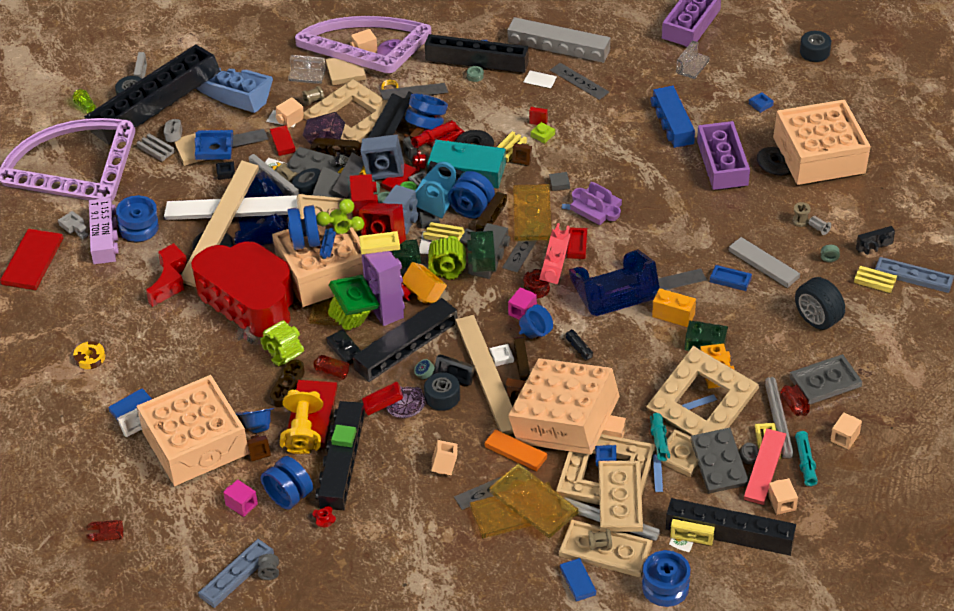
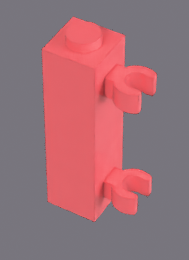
[539,223,570,284]

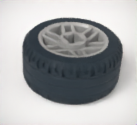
[795,277,845,330]

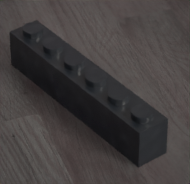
[424,34,529,73]
[353,298,458,382]
[316,401,365,511]
[665,498,796,556]

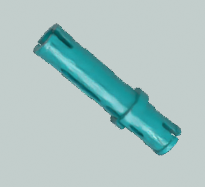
[650,413,670,461]
[795,431,818,486]

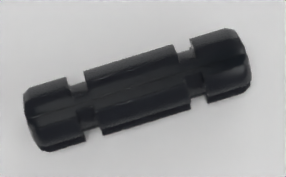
[566,329,593,360]

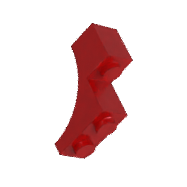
[146,243,187,307]

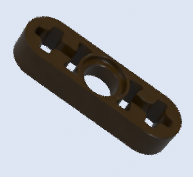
[310,138,361,157]
[476,192,507,232]
[514,337,530,381]
[270,359,305,407]

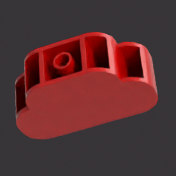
[191,242,295,337]

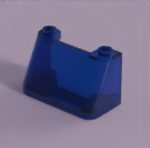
[234,171,289,245]
[569,249,660,316]

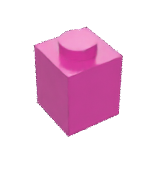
[508,287,537,320]
[223,479,258,517]

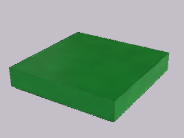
[329,275,380,315]

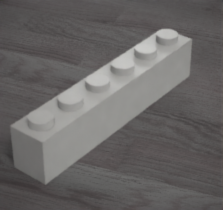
[507,17,610,63]

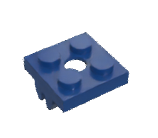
[195,130,234,160]

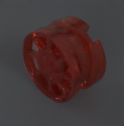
[523,269,550,299]

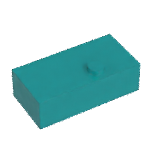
[427,140,506,189]

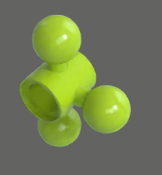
[316,199,364,234]

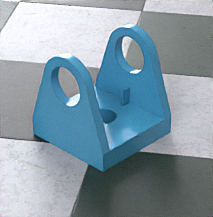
[416,162,456,219]

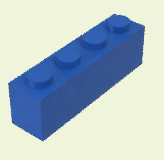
[651,86,695,148]

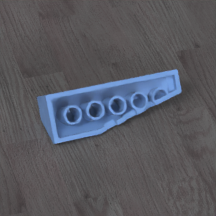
[195,68,273,113]

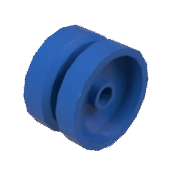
[405,93,448,129]
[448,171,495,218]
[116,195,159,242]
[287,205,321,250]
[261,456,313,510]
[642,550,691,607]

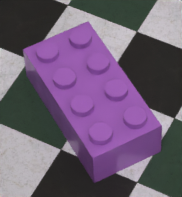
[662,0,721,48]
[697,121,750,190]
[361,251,405,326]

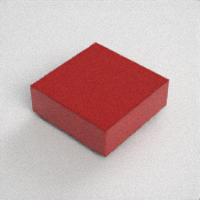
[529,107,548,125]

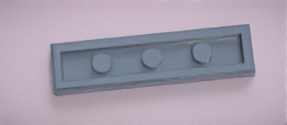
[875,257,954,293]
[198,539,274,608]

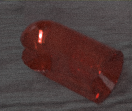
[313,355,349,380]
[780,384,810,416]
[86,520,124,542]

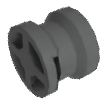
[258,554,279,580]

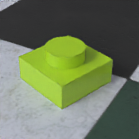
[531,122,555,144]

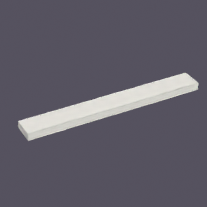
[164,195,297,220]

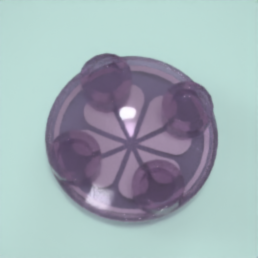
[386,386,425,418]

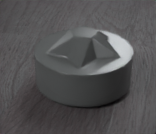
[739,443,759,464]

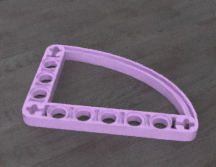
[295,16,431,73]
[0,118,135,201]

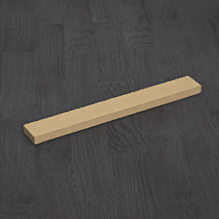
[181,160,259,287]
[455,315,514,435]

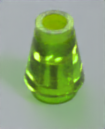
[72,89,96,113]

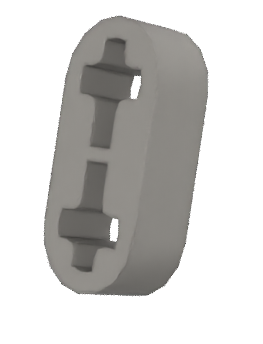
[164,119,183,142]

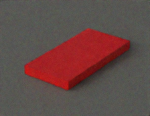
[0,229,64,290]
[287,380,338,448]

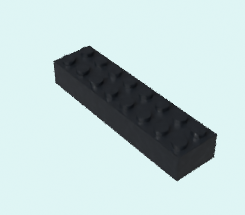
[84,44,221,145]

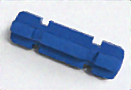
[319,228,336,259]

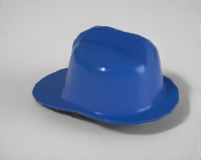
[519,304,553,339]
[235,408,274,433]

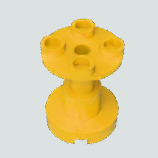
[280,390,323,454]

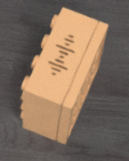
[773,100,871,185]
[272,223,364,307]
[508,358,620,454]
[137,375,249,486]

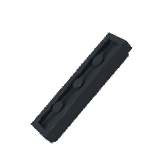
[368,91,413,138]

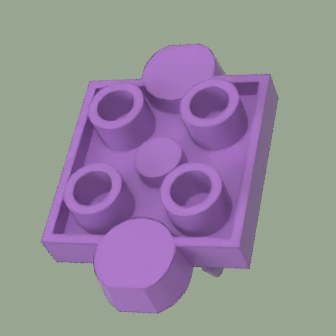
[570,182,622,225]

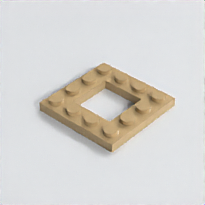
[304,79,388,143]
[646,346,759,436]
[556,434,655,505]

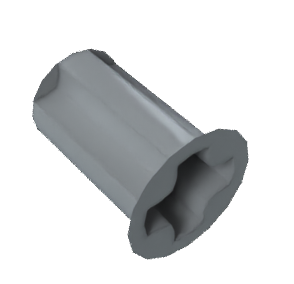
[809,216,831,235]

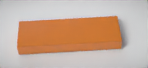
[485,429,547,472]

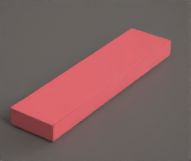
[744,428,786,505]

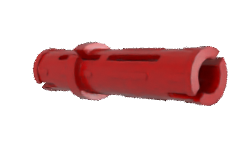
[411,120,457,148]

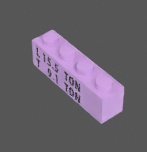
[89,198,119,264]

